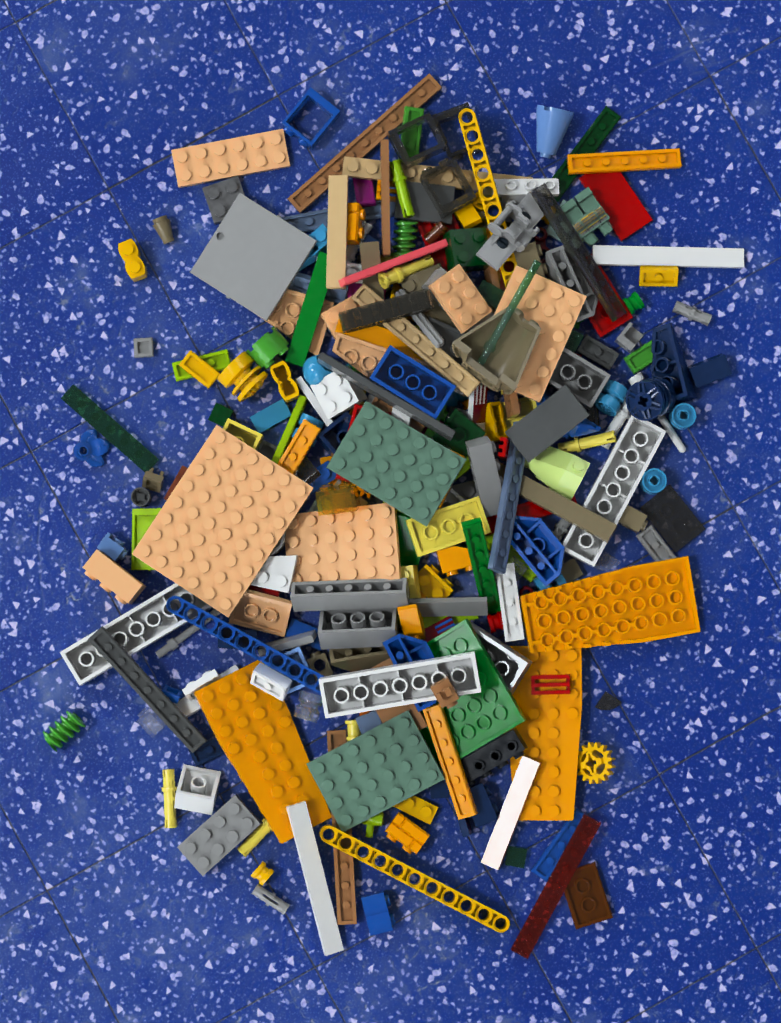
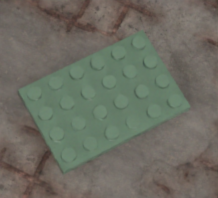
[326,401,466,527]
[306,710,445,832]

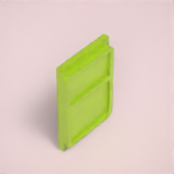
[131,508,161,571]

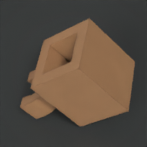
[430,676,459,709]

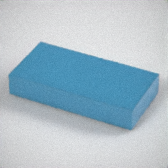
[250,399,291,433]

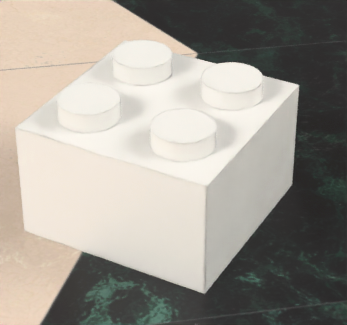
[310,365,368,419]

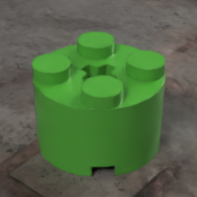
[246,326,289,369]

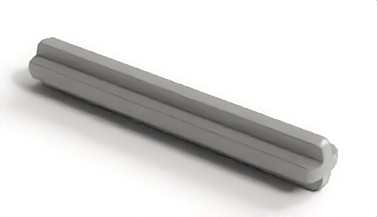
[395,289,445,348]

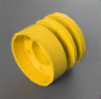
[217,351,268,402]

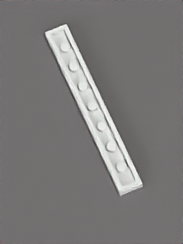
[592,245,744,269]
[286,801,344,956]

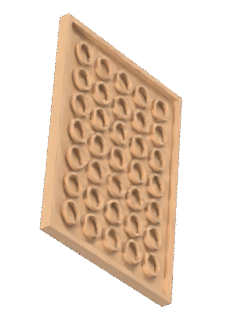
[132,425,314,618]

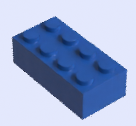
[369,345,456,419]

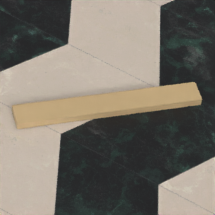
[351,283,481,397]

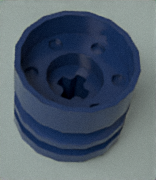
[626,376,676,421]

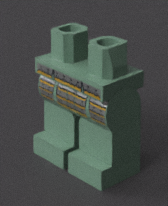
[558,187,613,247]

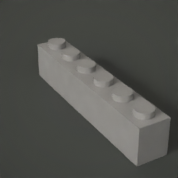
[290,578,410,612]

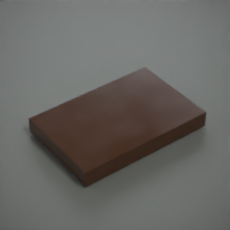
[558,861,613,929]

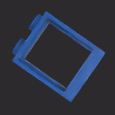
[282,87,341,150]

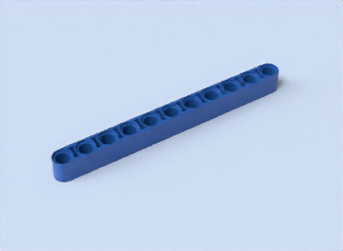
[166,596,324,694]

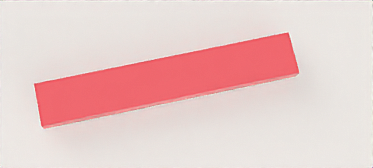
[339,239,448,287]

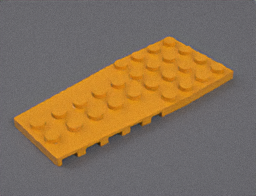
[520,556,701,653]
[507,646,582,821]
[193,660,331,844]

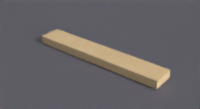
[326,175,349,289]

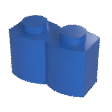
[361,891,396,936]

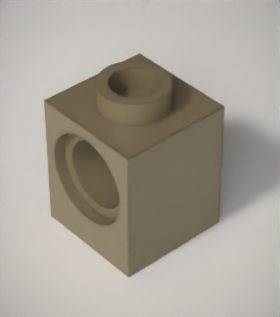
[618,505,648,533]
[307,651,334,681]

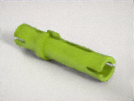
[389,159,415,218]

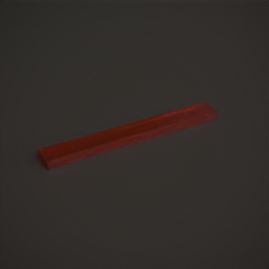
[510,814,601,959]

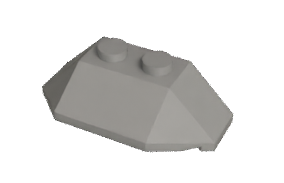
[545,245,600,322]

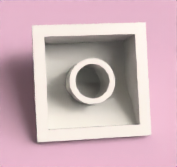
[174,764,221,815]

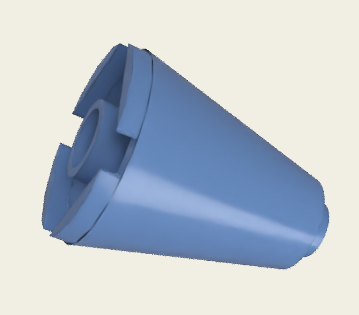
[536,105,574,159]

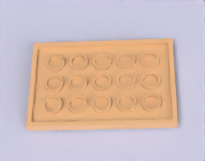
[494,265,587,403]
[285,503,402,592]

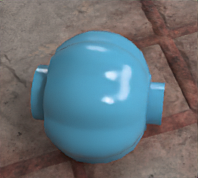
[302,355,333,388]

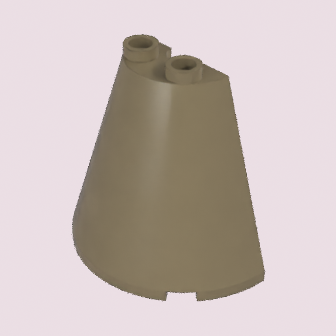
[452,305,541,395]

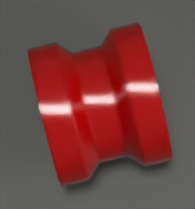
[486,611,504,633]

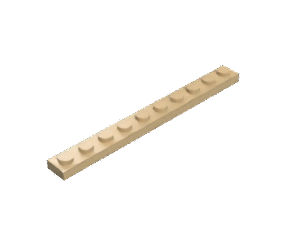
[342,156,533,192]

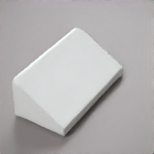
[250,663,292,701]

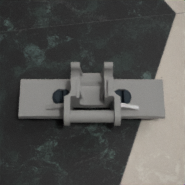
[476,192,550,271]

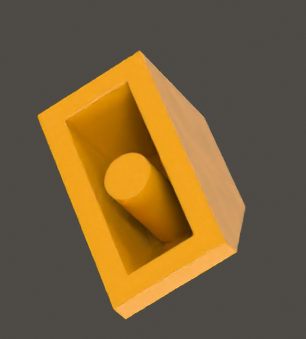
[397,604,426,640]

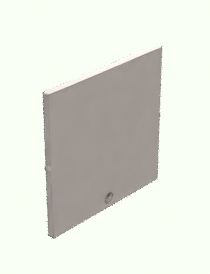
[190,193,318,321]

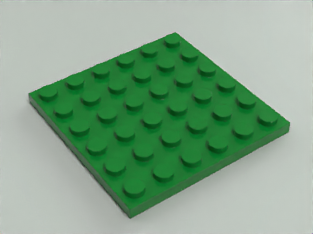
[420,619,527,770]

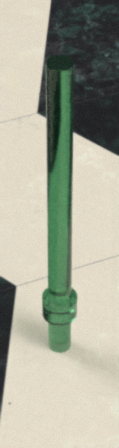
[477,259,541,366]

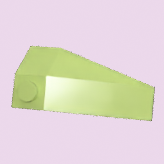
[524,446,591,500]

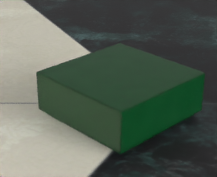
[208,403,234,427]

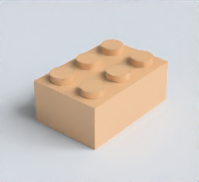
[82,549,146,605]

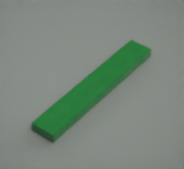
[285,251,328,367]
[461,517,501,614]

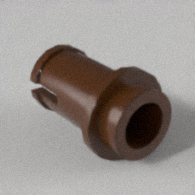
[424,221,448,244]

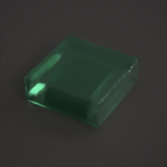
[505,846,527,868]

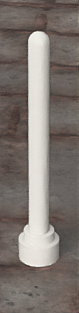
[628,372,686,453]

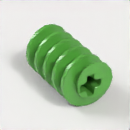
[391,220,418,258]
[43,711,86,752]

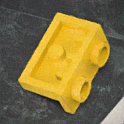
[418,564,454,598]

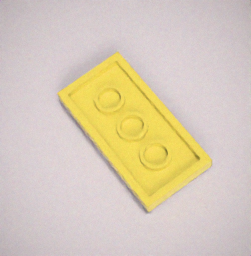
[405,496,491,557]

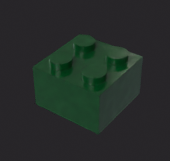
[443,227,489,272]

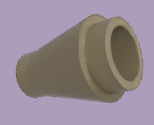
[152,215,174,244]

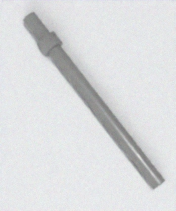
[155,609,221,659]

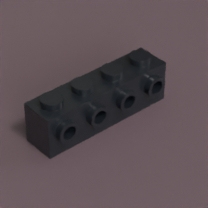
[461,727,528,787]

